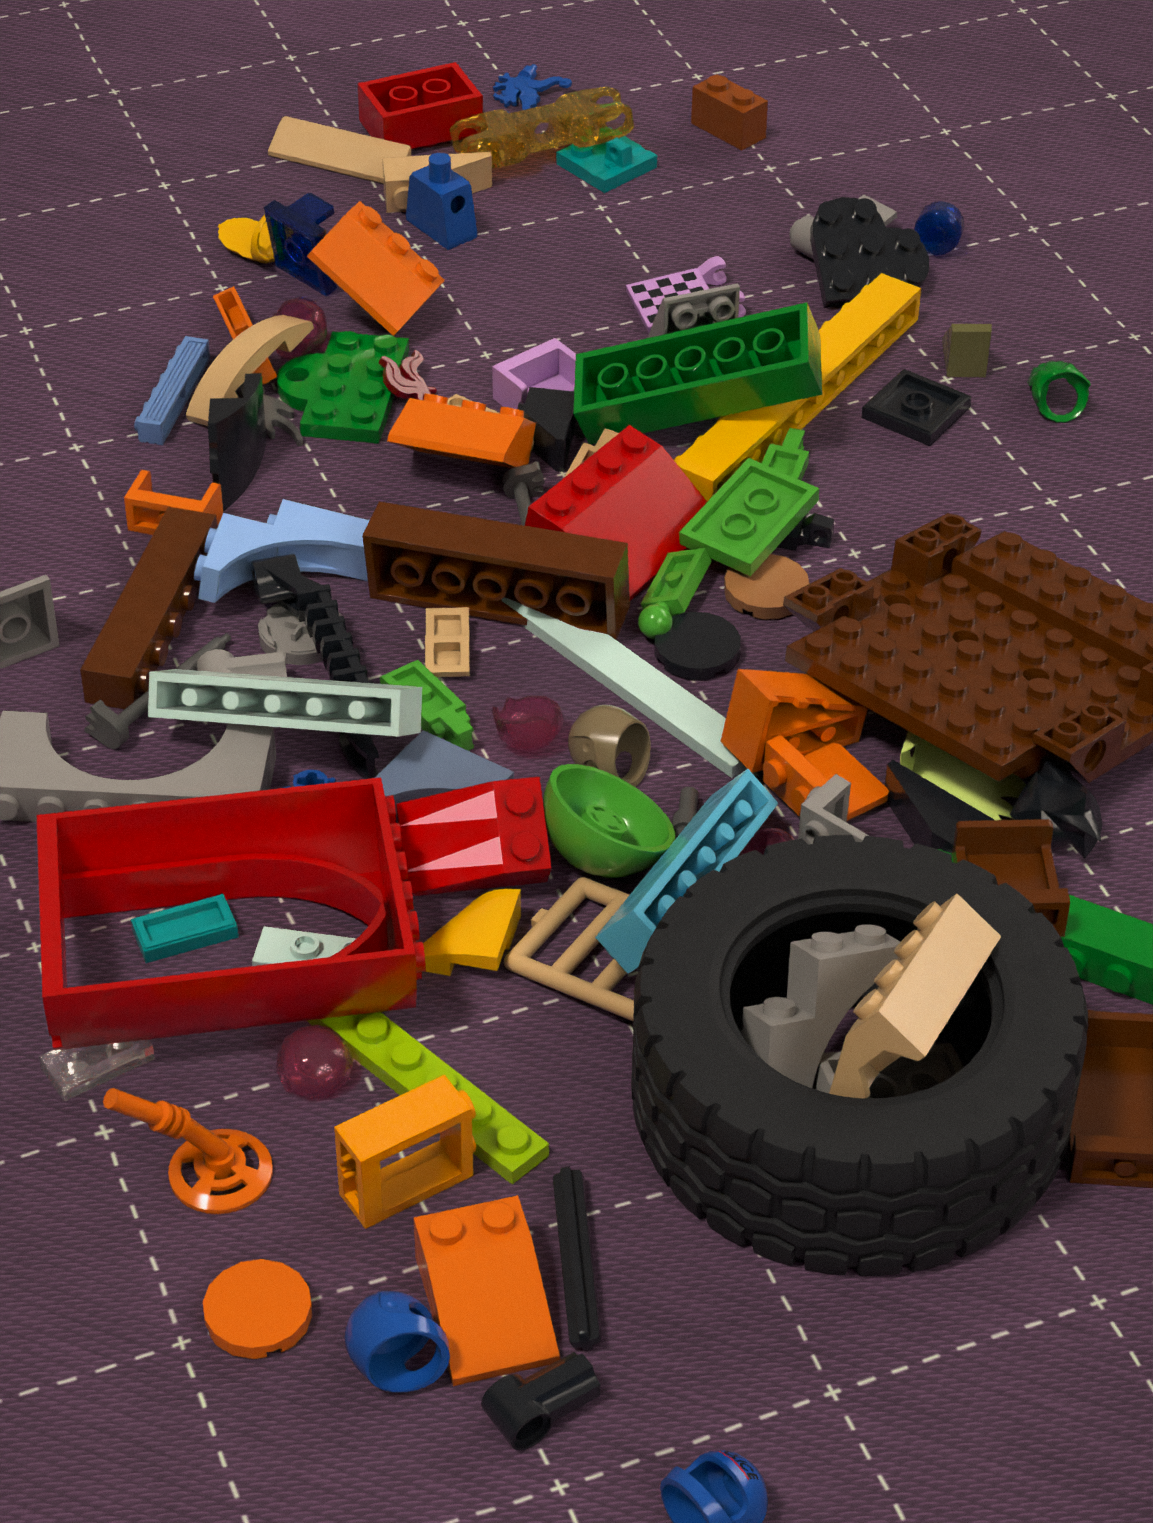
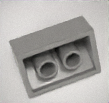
[0,575,60,669]

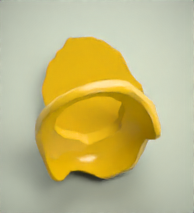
[218,209,295,264]

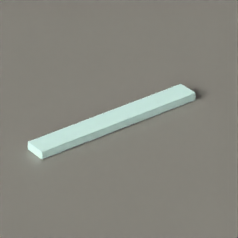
[501,597,747,778]

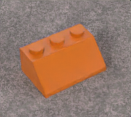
[307,201,445,336]
[387,393,536,468]

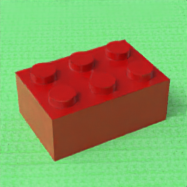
[357,62,483,149]

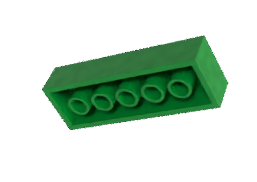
[574,302,822,444]

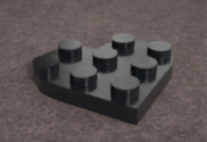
[810,197,929,308]

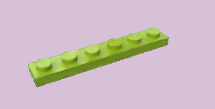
[307,1012,549,1185]

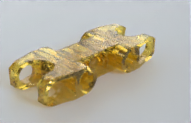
[449,86,634,168]

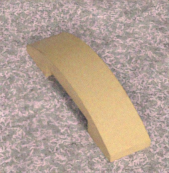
[185,315,314,426]

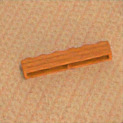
[213,286,277,385]

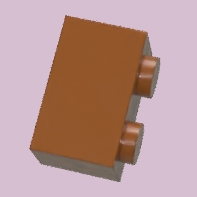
[691,74,768,151]

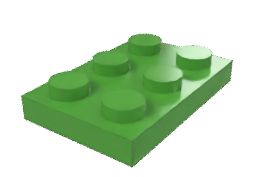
[679,458,819,576]

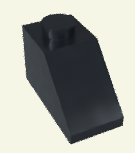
[518,387,577,472]

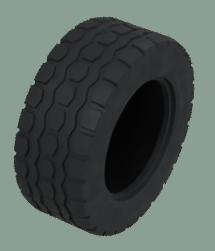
[631,835,1088,1276]

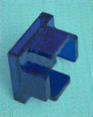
[263,193,337,296]

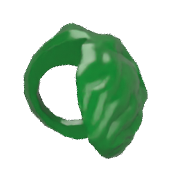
[1027,361,1091,422]

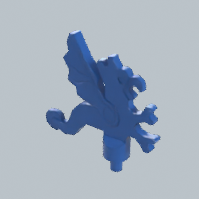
[493,64,572,116]

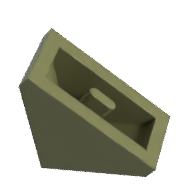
[942,324,992,377]

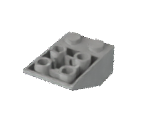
[647,283,740,338]

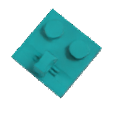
[556,127,657,193]

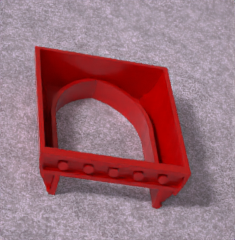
[37,777,426,1051]

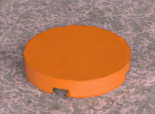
[203,1259,312,1359]

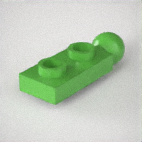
[638,548,711,639]

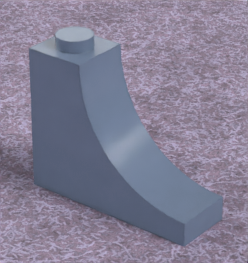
[375,730,514,823]

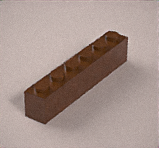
[80,507,217,709]

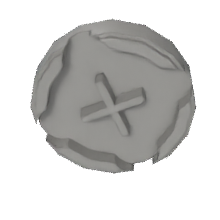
[258,603,342,665]

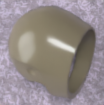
[568,705,651,787]

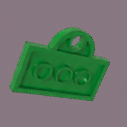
[277,331,409,444]

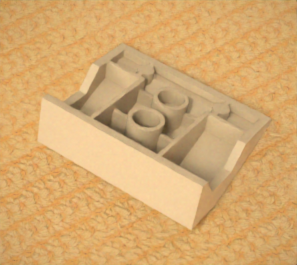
[829,893,1001,1098]

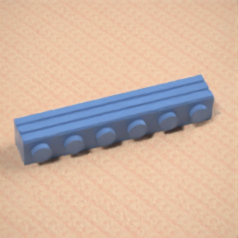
[134,336,210,445]

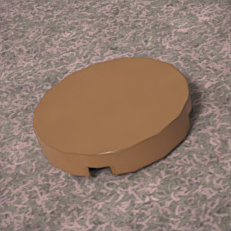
[724,554,809,620]

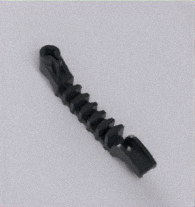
[251,554,379,779]

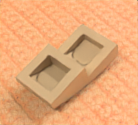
[425,607,470,677]

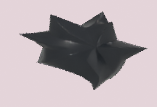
[1010,761,1103,859]

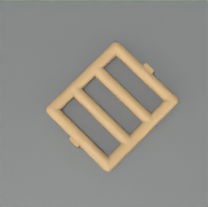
[504,877,634,1021]

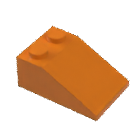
[413,1195,560,1386]

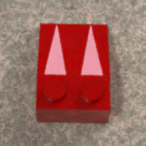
[396,776,552,896]

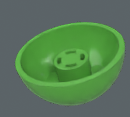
[543,764,675,878]

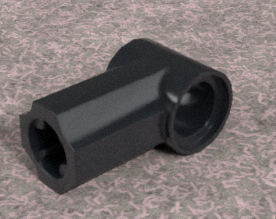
[481,1352,601,1451]

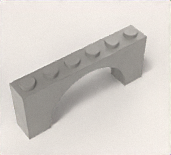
[0,711,276,822]

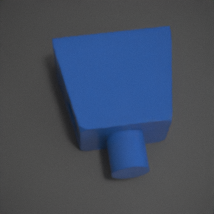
[406,153,477,250]

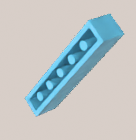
[595,769,778,974]

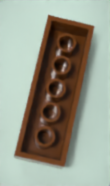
[362,501,630,640]

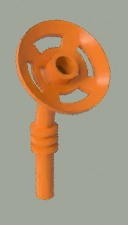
[103,1088,273,1214]

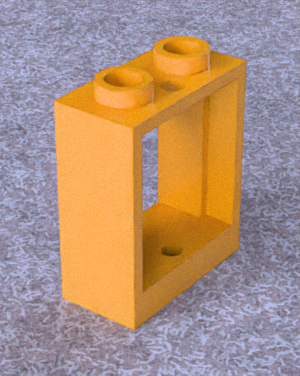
[334,1075,476,1229]

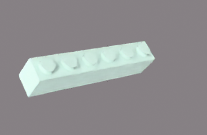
[148,669,422,737]

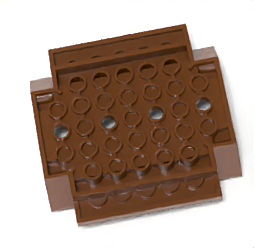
[783,513,1153,783]

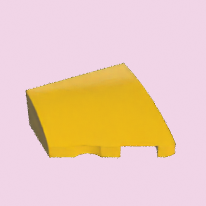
[423,889,521,976]

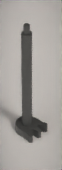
[502,461,545,526]
[84,633,231,749]

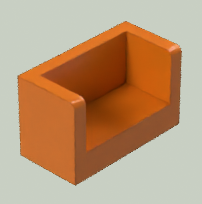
[124,470,223,535]

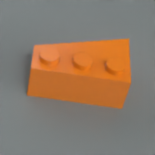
[720,669,868,773]

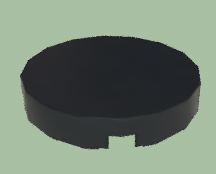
[654,612,741,680]

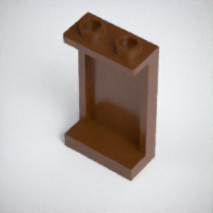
[1067,1010,1153,1188]

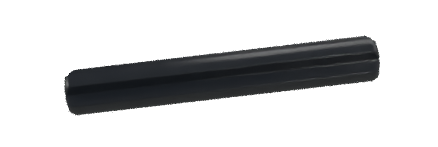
[553,1166,601,1351]

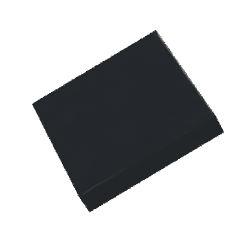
[861,369,972,446]

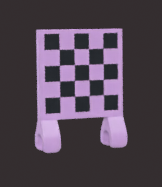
[626,256,746,333]

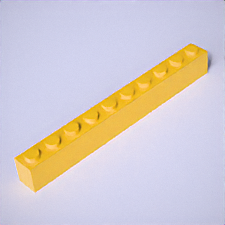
[674,273,921,502]

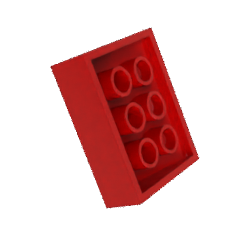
[525,425,707,601]

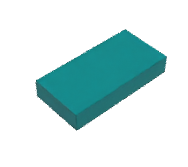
[131,894,239,963]

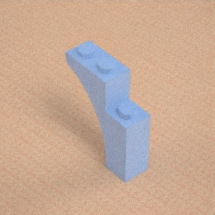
[194,499,369,603]

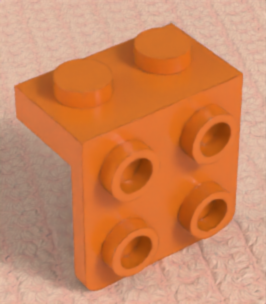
[763,734,889,821]

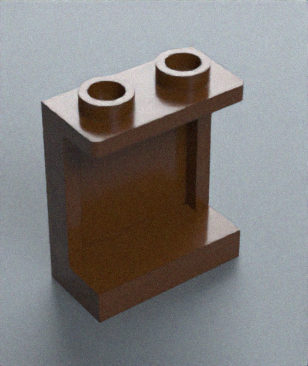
[952,819,1070,937]

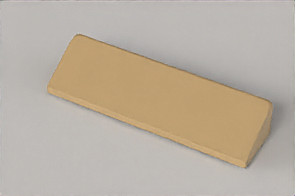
[268,116,411,184]

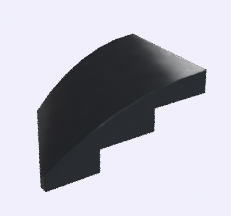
[208,373,267,512]

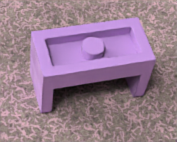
[492,338,576,409]

